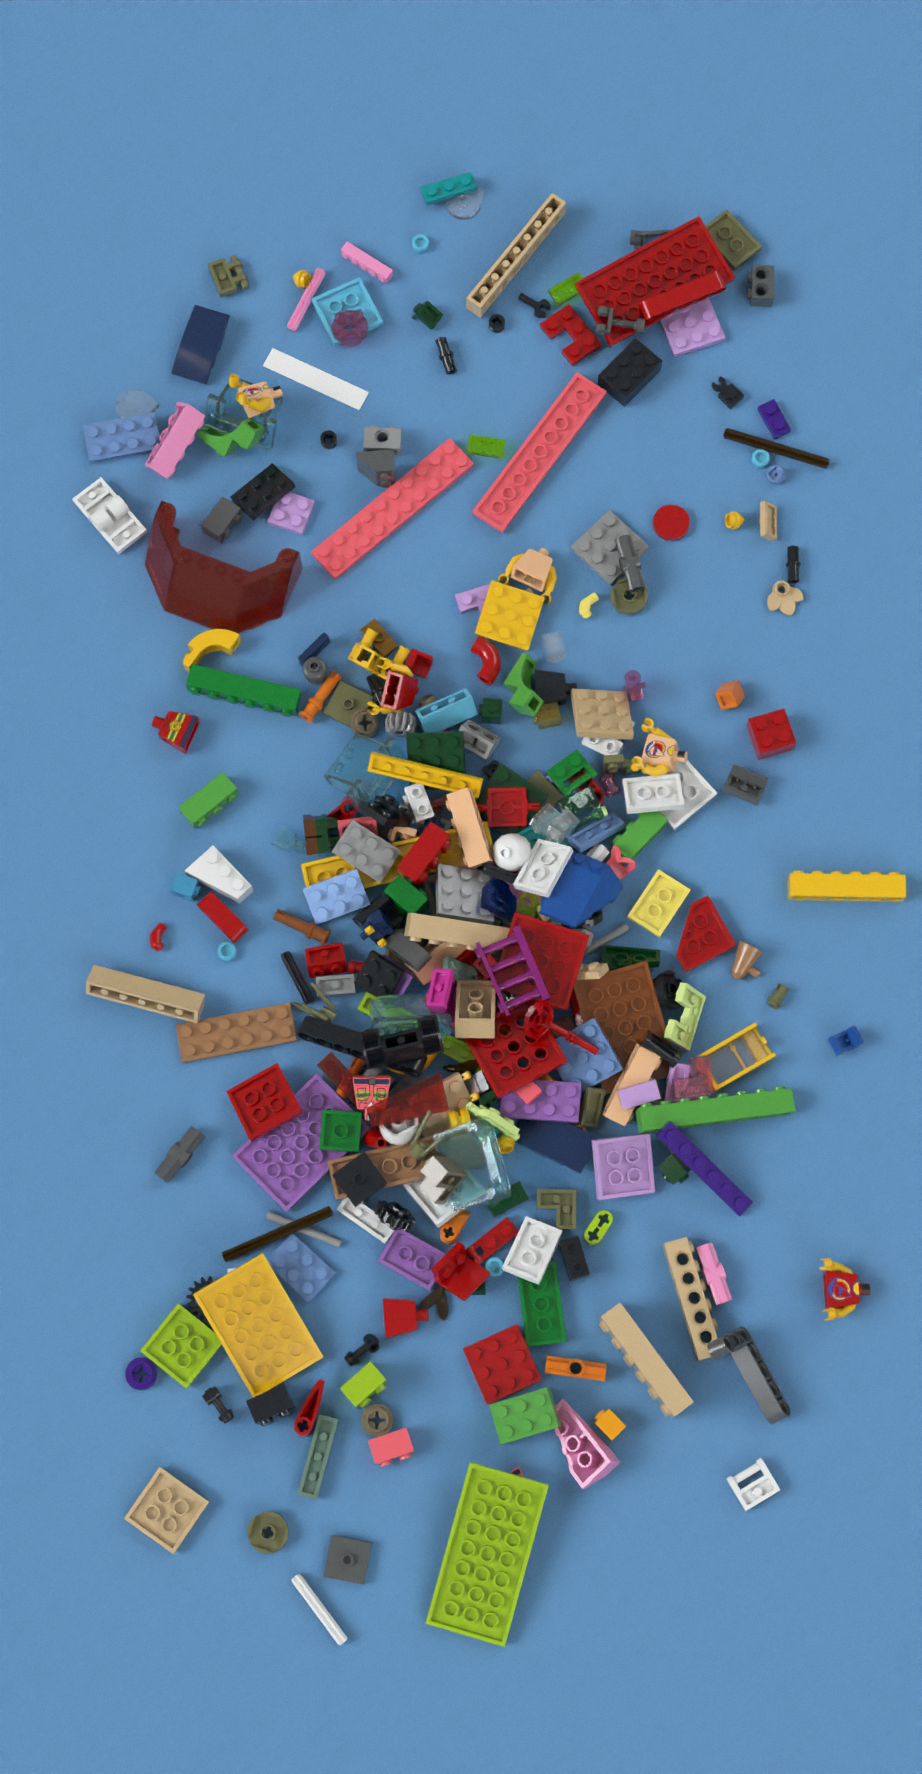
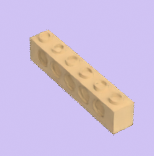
[662,1237,718,1361]

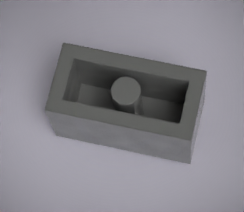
[201,496,242,543]

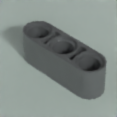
[385,929,432,972]

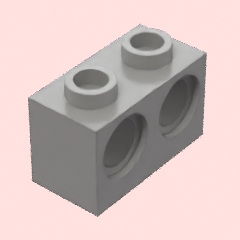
[459,719,501,759]

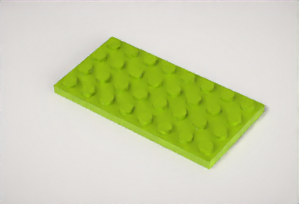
[425,1461,549,1647]

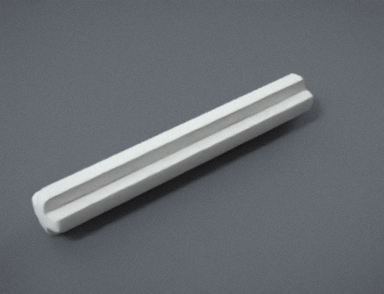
[291,1574,347,1645]

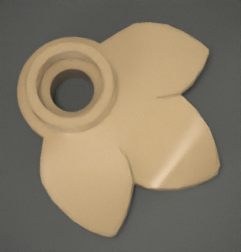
[767,581,804,616]

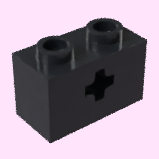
[558,1236,590,1282]

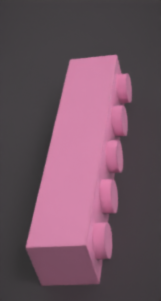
[341,241,393,284]

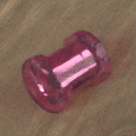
[599,773,621,797]

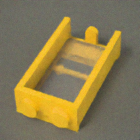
[693,1022,776,1094]

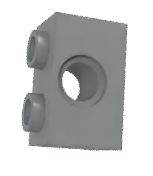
[363,426,402,456]

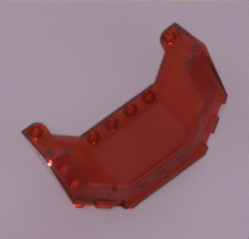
[145,501,303,634]

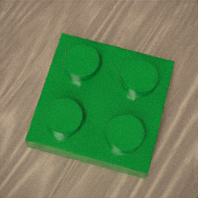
[319,1110,362,1153]

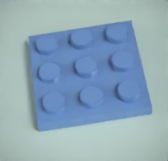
[555,1017,624,1092]

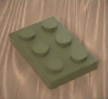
[705,209,762,271]

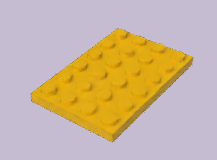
[193,1252,323,1397]

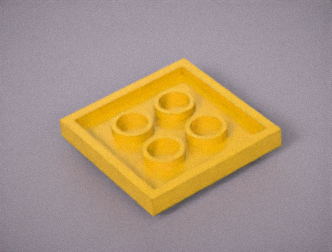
[474,580,545,651]

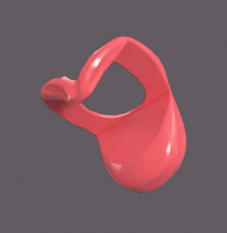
[606,845,636,880]

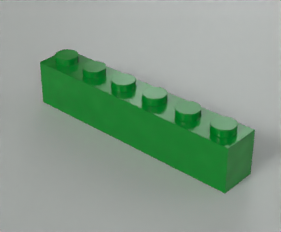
[186,664,302,717]

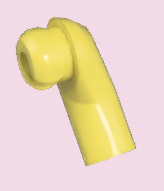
[579,592,599,619]

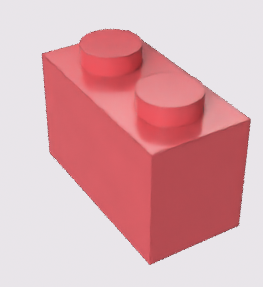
[368,1428,414,1467]

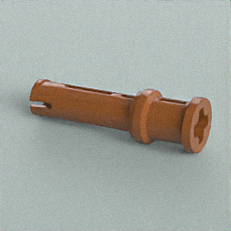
[273,909,331,946]

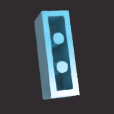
[415,688,478,732]

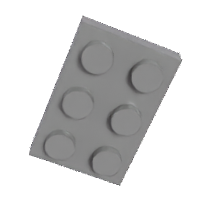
[332,819,401,883]

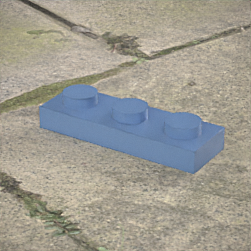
[568,812,625,853]

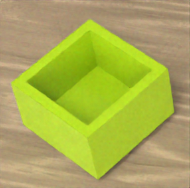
[340,1361,388,1409]

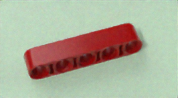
[639,271,727,322]

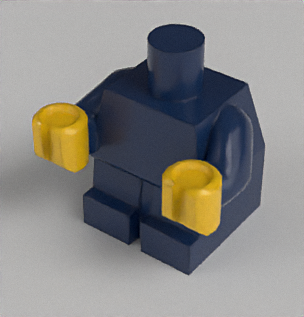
[359,909,394,948]

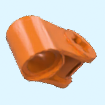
[440,1209,470,1244]

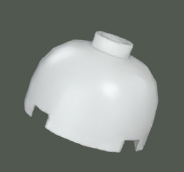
[492,833,532,872]
[379,1107,419,1145]

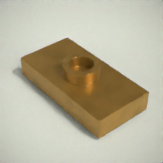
[360,618,398,658]

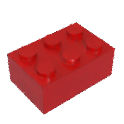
[397,822,451,888]

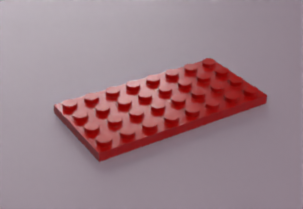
[574,216,735,348]

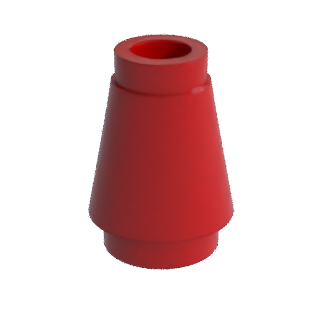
[364,1129,387,1149]

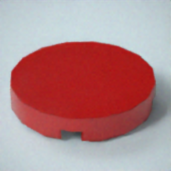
[653,504,690,541]

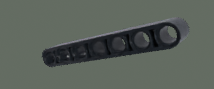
[297,1016,428,1077]

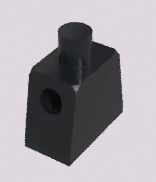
[534,670,577,710]

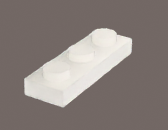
[337,1198,395,1244]

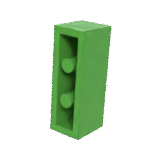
[178,772,239,829]
[612,811,669,865]

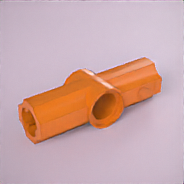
[544,1356,607,1381]

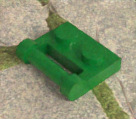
[547,749,598,798]

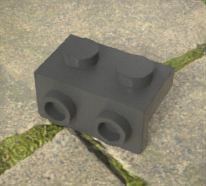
[722,764,769,806]

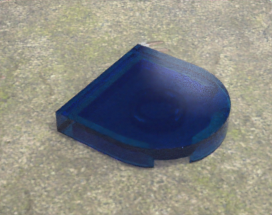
[481,879,517,922]

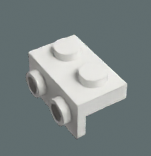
[582,737,623,755]
[402,783,434,829]

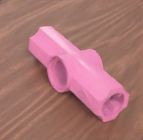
[696,1243,732,1305]

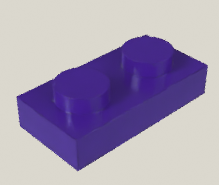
[757,399,791,440]

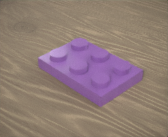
[378,1229,445,1291]

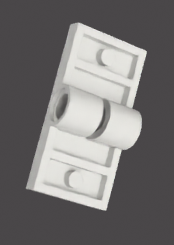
[72,477,147,555]

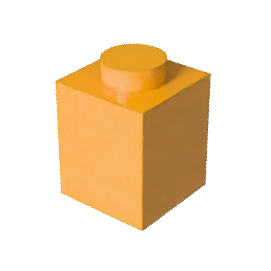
[594,1409,626,1441]

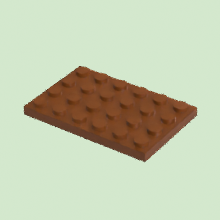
[573,961,671,1095]

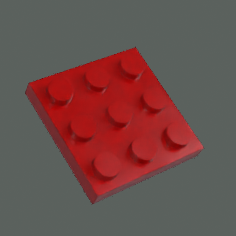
[226,1063,303,1142]
[463,1324,542,1405]

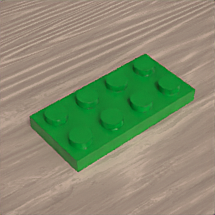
[517,1261,567,1347]

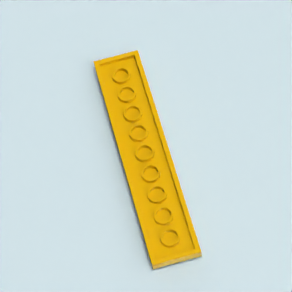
[301,821,493,889]

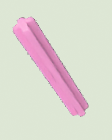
[287,268,325,332]

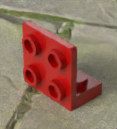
[432,1241,490,1301]

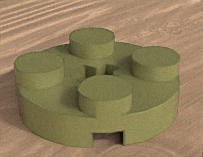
[610,578,648,615]
[247,1511,289,1554]

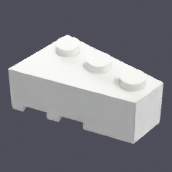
[185,845,253,904]

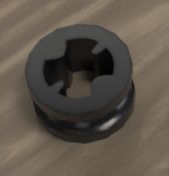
[489,314,505,333]
[320,430,337,449]

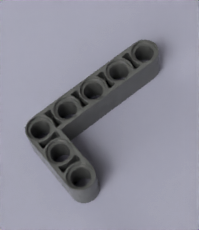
[707,1326,791,1424]

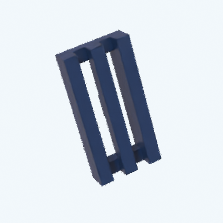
[298,632,330,667]

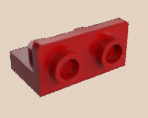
[305,942,347,978]

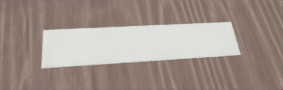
[263,348,369,410]

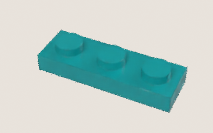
[420,172,477,206]

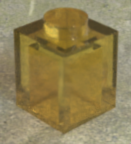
[532,702,561,730]

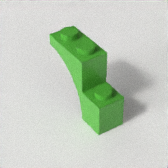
[196,418,265,457]
[503,653,544,717]

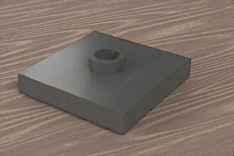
[324,1535,372,1585]

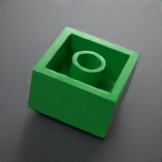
[384,874,429,919]

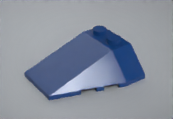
[540,851,623,928]

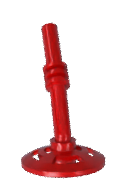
[523,1001,599,1055]

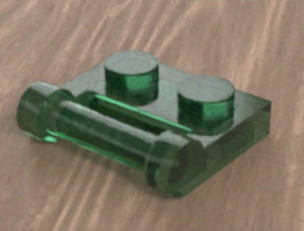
[557,786,604,833]

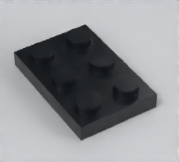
[230,463,296,521]

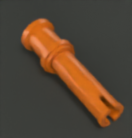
[298,670,342,723]

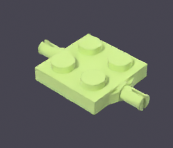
[466,1102,520,1141]

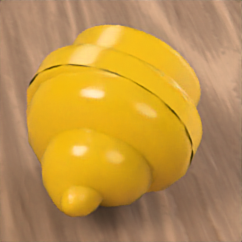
[292,270,311,289]
[725,511,745,530]
[495,1133,515,1154]

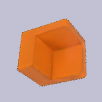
[715,680,745,710]

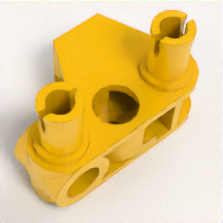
[347,628,411,681]

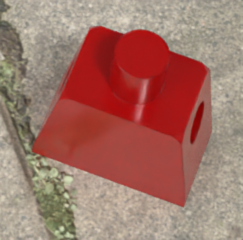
[383,1298,429,1338]

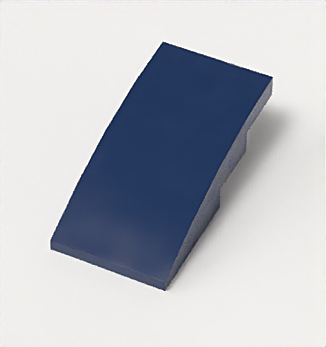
[171,305,230,385]
[514,1119,599,1174]

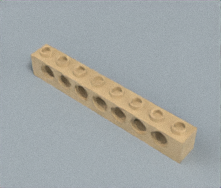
[466,193,567,318]

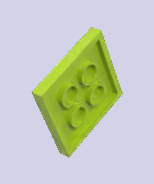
[140,1303,222,1389]

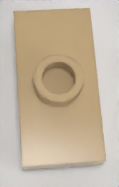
[759,500,777,542]

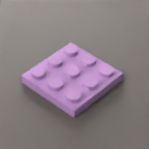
[659,298,725,358]
[592,1133,655,1200]

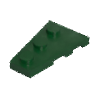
[601,945,660,971]

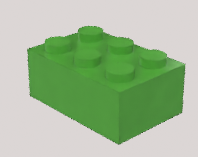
[489,1387,562,1445]

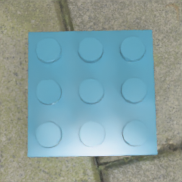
[311,277,383,347]

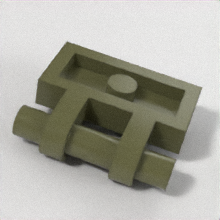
[208,255,249,297]

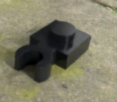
[711,376,744,409]

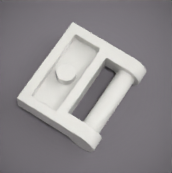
[726,1458,780,1511]

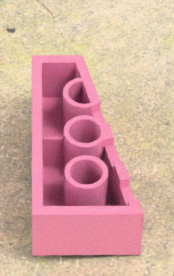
[145,402,205,479]

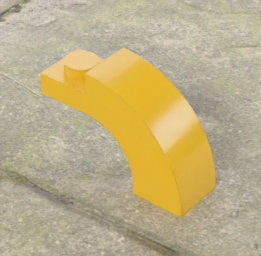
[183,629,241,672]

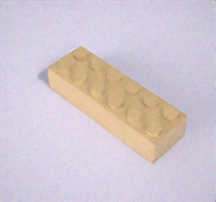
[598,1302,694,1418]

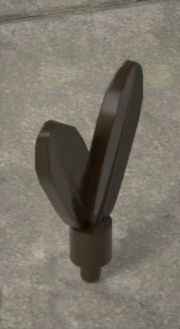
[443,1060,479,1078]
[418,1285,448,1320]

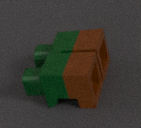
[303,814,339,855]

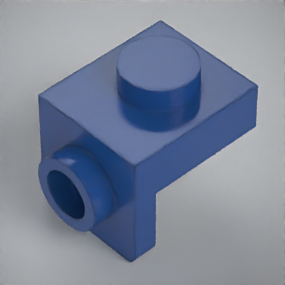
[828,1025,864,1056]

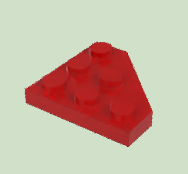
[676,895,736,973]

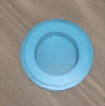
[412,234,430,254]
[751,449,770,469]
[217,942,237,962]
[485,1257,504,1278]

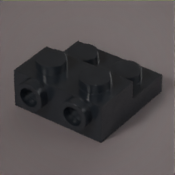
[358,794,414,827]

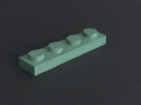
[297,1414,339,1500]

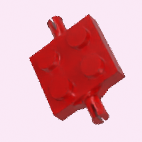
[477,787,540,827]

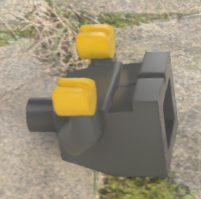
[461,1070,492,1102]

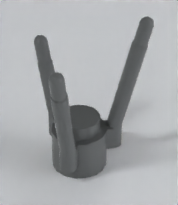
[630,230,672,249]

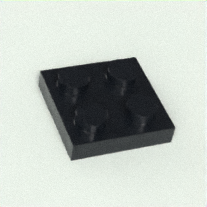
[354,950,405,1003]

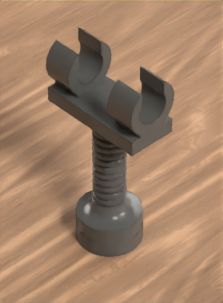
[595,306,645,336]

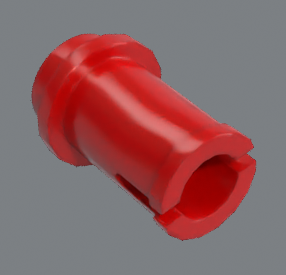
[348,959,365,974]

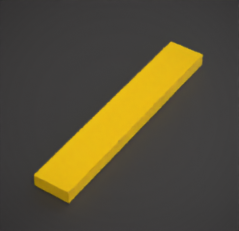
[367,752,483,798]

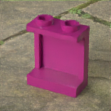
[426,968,457,1022]

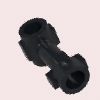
[344,1334,380,1367]
[202,1386,234,1424]

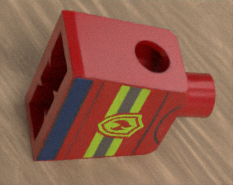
[152,711,200,754]

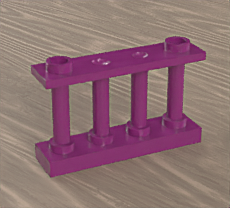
[474,925,551,1017]

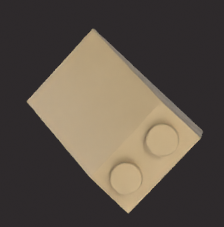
[455,980,496,1038]

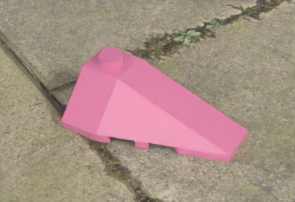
[555,1399,620,1489]

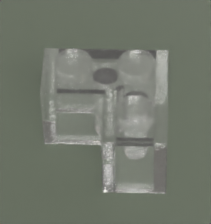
[529,802,580,844]

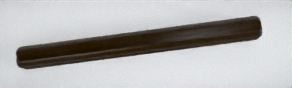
[723,428,830,469]
[222,1206,333,1262]

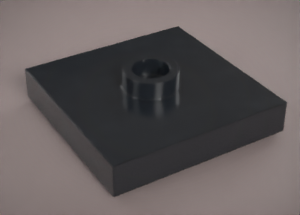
[332,1152,387,1208]

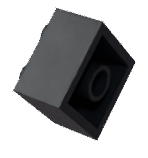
[246,1384,295,1427]

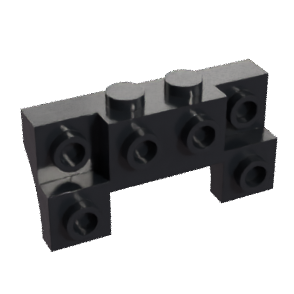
[359,1014,444,1070]

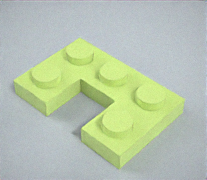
[664,982,706,1051]

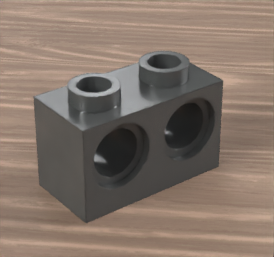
[747,265,774,307]

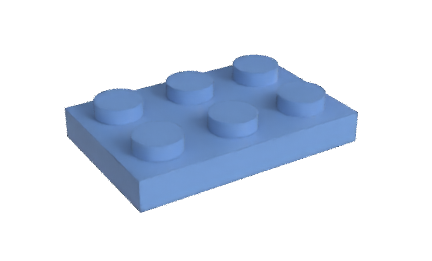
[267,1233,336,1303]

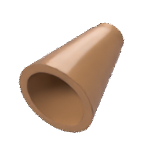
[730,941,763,981]

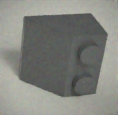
[356,450,395,488]

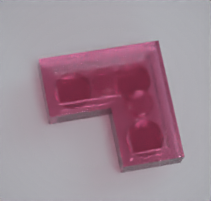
[672,1055,714,1100]

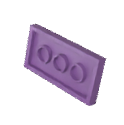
[500,1080,582,1123]

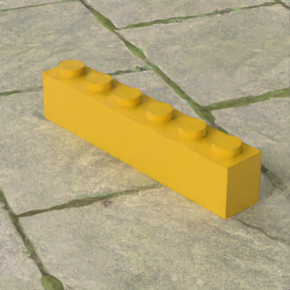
[788,870,906,902]

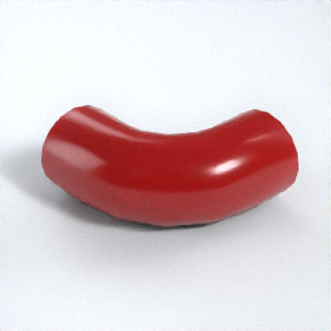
[471,636,501,686]

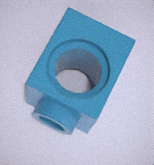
[170,872,201,902]

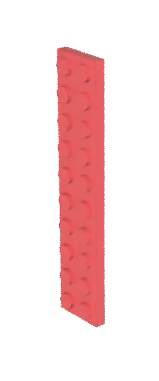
[472,372,607,534]
[311,438,474,580]

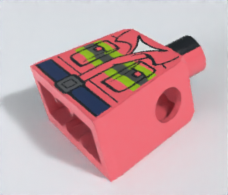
[353,1075,391,1121]

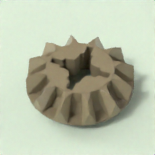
[350,708,379,738]
[361,1404,393,1437]

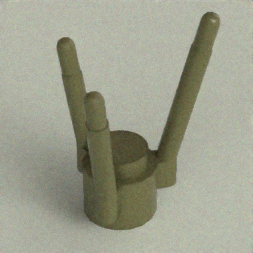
[291,982,337,1023]
[409,1110,449,1162]

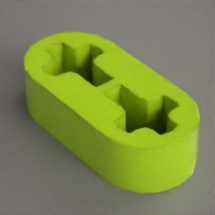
[584,1210,613,1245]

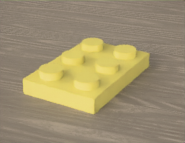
[627,869,691,938]

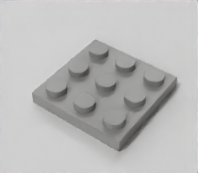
[570,510,649,586]
[436,864,494,925]

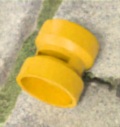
[447,1107,471,1131]

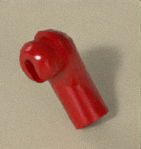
[149,922,167,951]

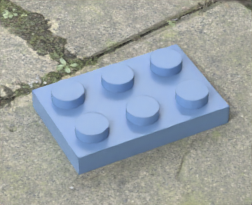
[303,868,370,924]

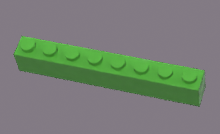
[635,1086,796,1134]

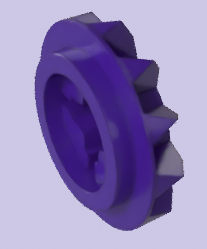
[125,1357,158,1390]

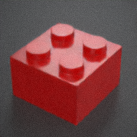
[746,708,797,760]

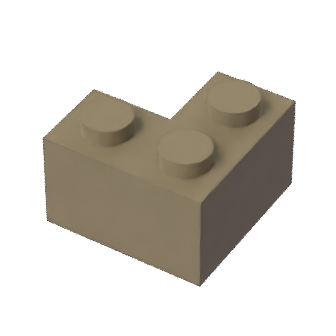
[419,1156,467,1204]

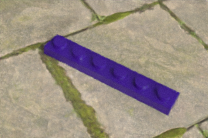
[656,1121,753,1216]

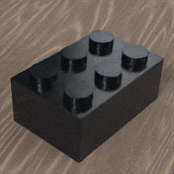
[598,338,662,407]

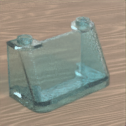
[433,1121,511,1212]

